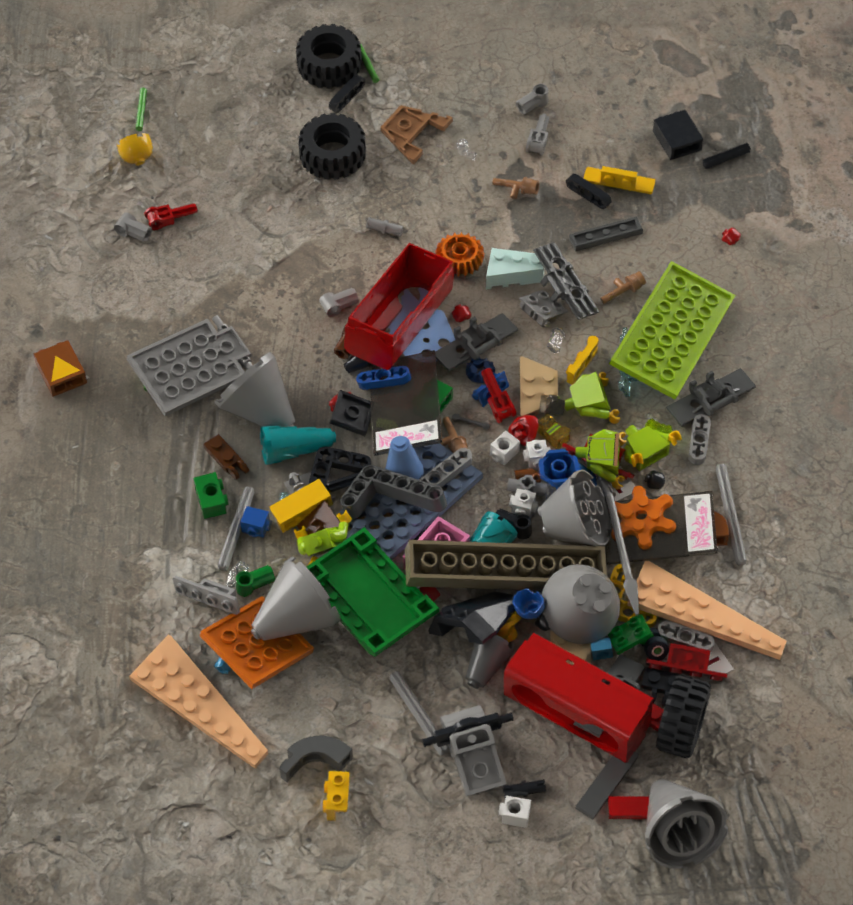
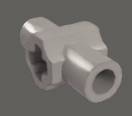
[507,475,547,496]

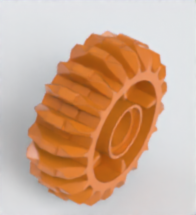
[435,232,484,277]

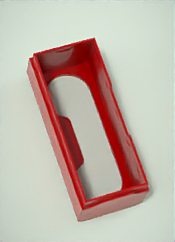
[344,243,454,370]
[504,633,653,763]

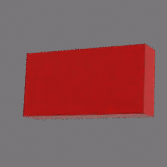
[608,796,649,819]

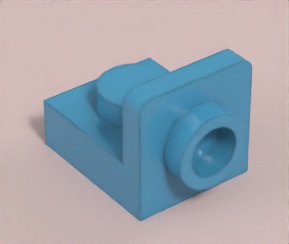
[591,638,613,661]

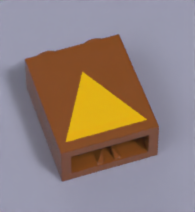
[33,340,87,397]

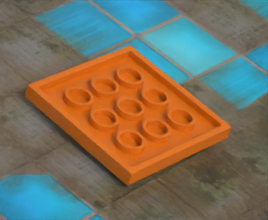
[200,596,314,689]

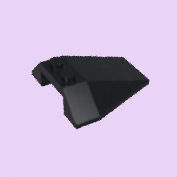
[428,592,515,645]

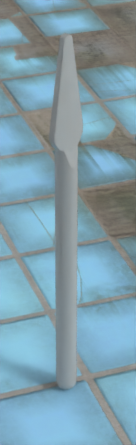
[606,492,639,615]

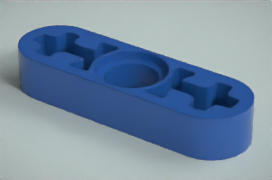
[356,366,411,390]

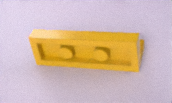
[269,479,333,533]

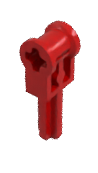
[144,204,198,231]
[481,368,517,423]

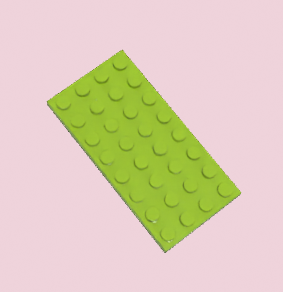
[609,261,736,400]

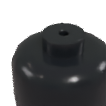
[644,470,665,489]
[535,613,550,631]

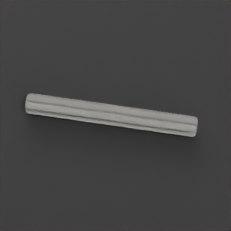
[217,486,255,571]
[390,671,449,755]

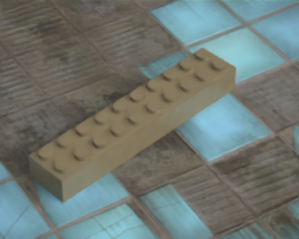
[405,540,607,591]

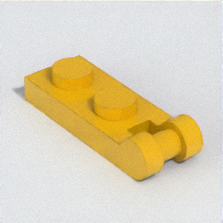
[566,336,599,385]

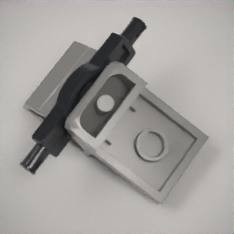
[422,705,514,797]

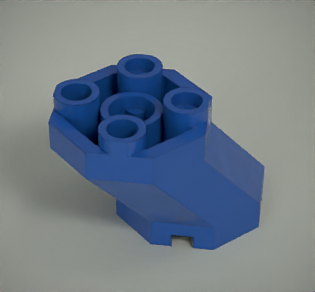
[539,449,597,489]

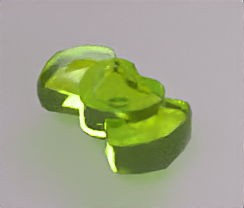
[645,418,673,434]

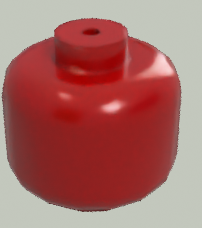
[722,227,741,245]
[451,304,472,322]

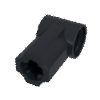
[496,508,532,539]

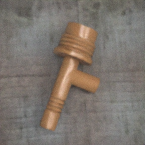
[492,177,539,199]
[600,271,646,304]
[439,417,468,458]

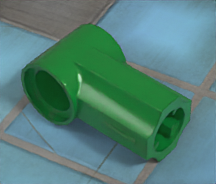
[236,565,275,597]

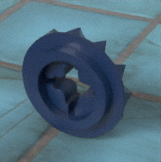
[465,356,495,383]

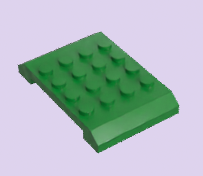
[307,527,439,657]

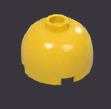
[116,133,153,166]

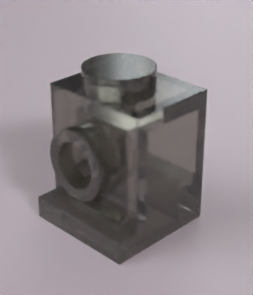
[539,395,565,417]

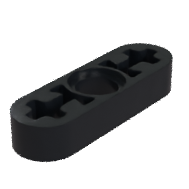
[329,74,365,113]
[566,174,612,209]

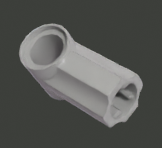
[516,84,548,115]
[114,213,152,242]
[319,288,359,317]

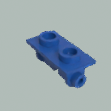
[472,371,509,407]

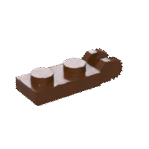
[203,434,249,480]

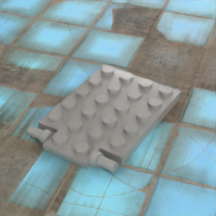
[126,315,252,416]

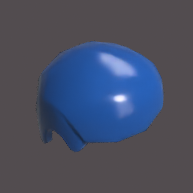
[513,588,545,619]

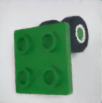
[608,614,669,661]

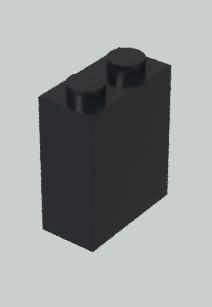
[653,110,704,160]

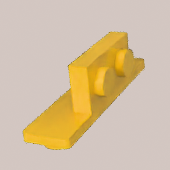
[583,166,656,194]

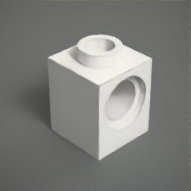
[490,431,520,466]
[499,796,531,828]

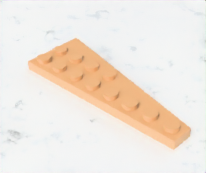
[627,560,787,660]
[129,634,268,769]

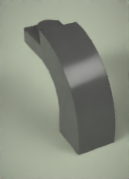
[280,736,353,782]

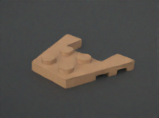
[381,105,453,164]

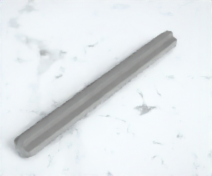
[716,464,747,566]

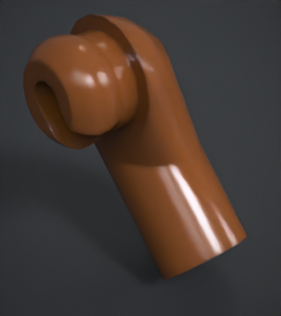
[514,468,542,483]

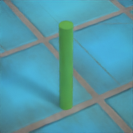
[360,43,379,83]
[136,88,147,131]

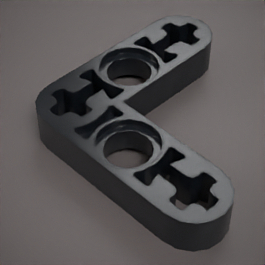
[309,447,371,488]

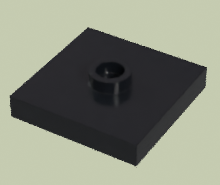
[330,390,375,437]

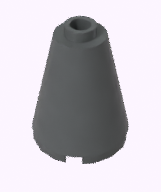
[466,635,514,689]

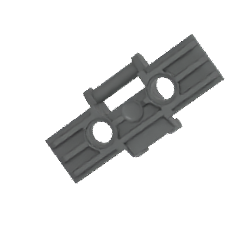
[533,242,599,320]
[433,313,518,371]
[666,368,756,427]
[574,654,645,738]

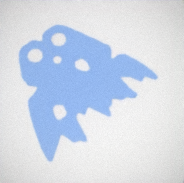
[388,288,455,364]

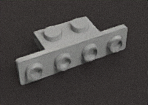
[173,576,240,615]

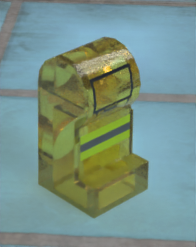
[538,414,571,450]

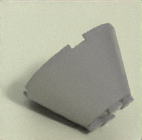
[538,470,611,546]
[542,564,620,644]

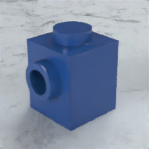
[240,506,272,538]

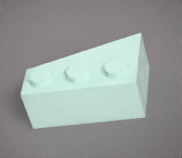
[486,248,545,290]

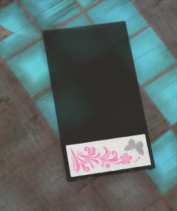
[369,350,442,456]
[587,491,718,565]

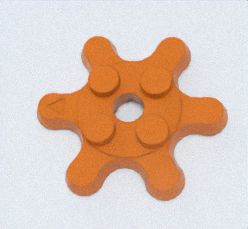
[608,486,676,550]

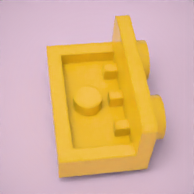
[323,771,350,821]

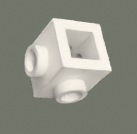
[523,440,551,470]
[509,488,538,518]

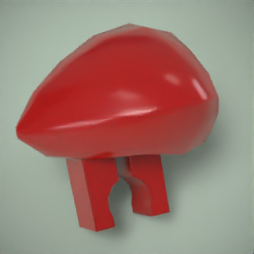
[508,415,539,446]

